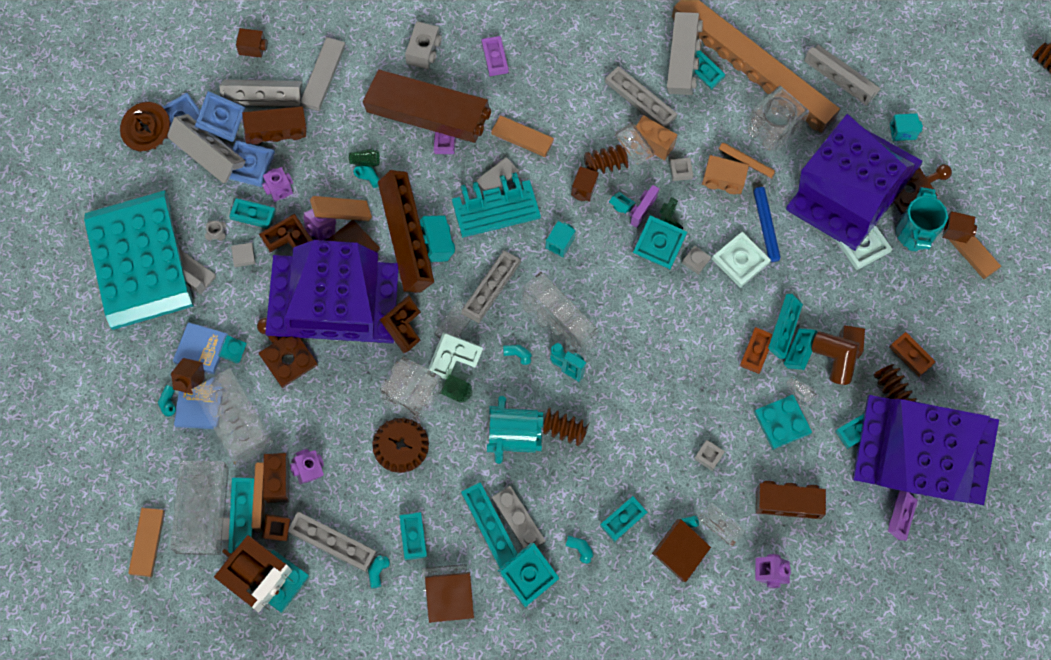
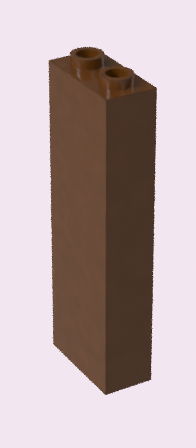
[363,69,491,143]

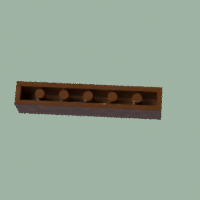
[378,170,435,293]

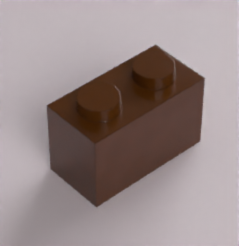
[263,453,289,503]

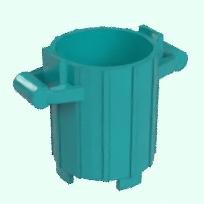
[895,187,948,251]
[487,396,543,464]

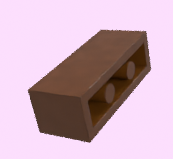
[242,106,306,144]
[756,481,826,519]

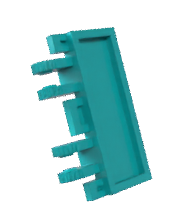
[452,172,541,238]

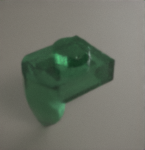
[659,197,683,230]
[439,374,473,403]

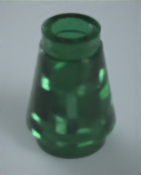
[349,148,380,168]

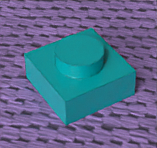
[609,192,636,214]
[218,335,247,364]

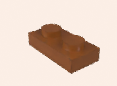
[740,327,773,374]
[889,332,936,377]

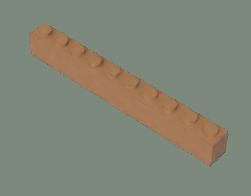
[672,0,840,133]

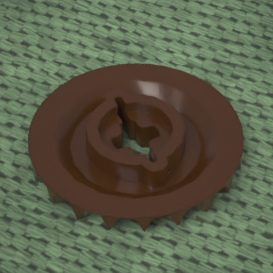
[120,102,171,152]
[372,417,429,473]

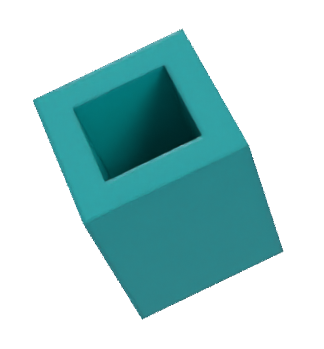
[889,113,923,141]
[545,221,576,257]

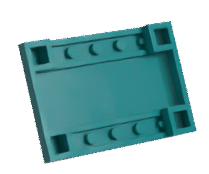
[84,190,194,330]

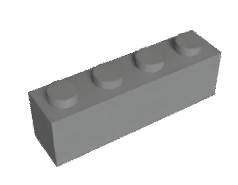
[667,12,703,95]

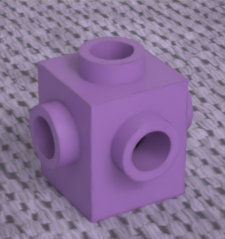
[262,167,293,202]
[304,209,336,240]
[290,449,324,485]
[755,554,791,588]

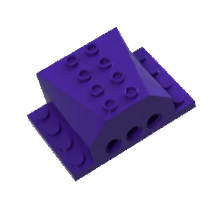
[786,114,923,251]
[265,240,398,344]
[852,395,999,505]

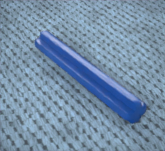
[754,187,781,262]

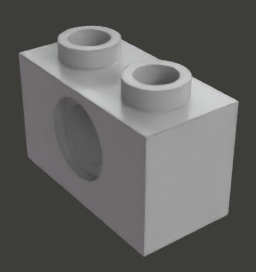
[405,21,442,69]

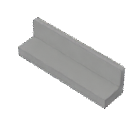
[804,45,880,106]
[219,79,303,107]
[167,114,246,183]
[179,249,216,295]

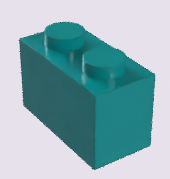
[420,215,455,262]

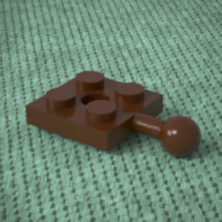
[894,164,952,215]
[257,318,318,388]

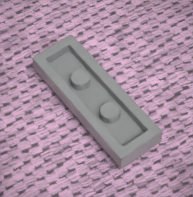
[492,486,546,549]

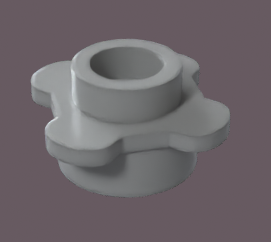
[205,221,227,241]

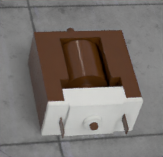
[214,535,293,613]

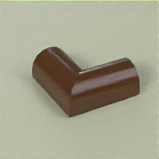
[259,213,313,253]
[380,296,421,354]
[812,331,860,385]

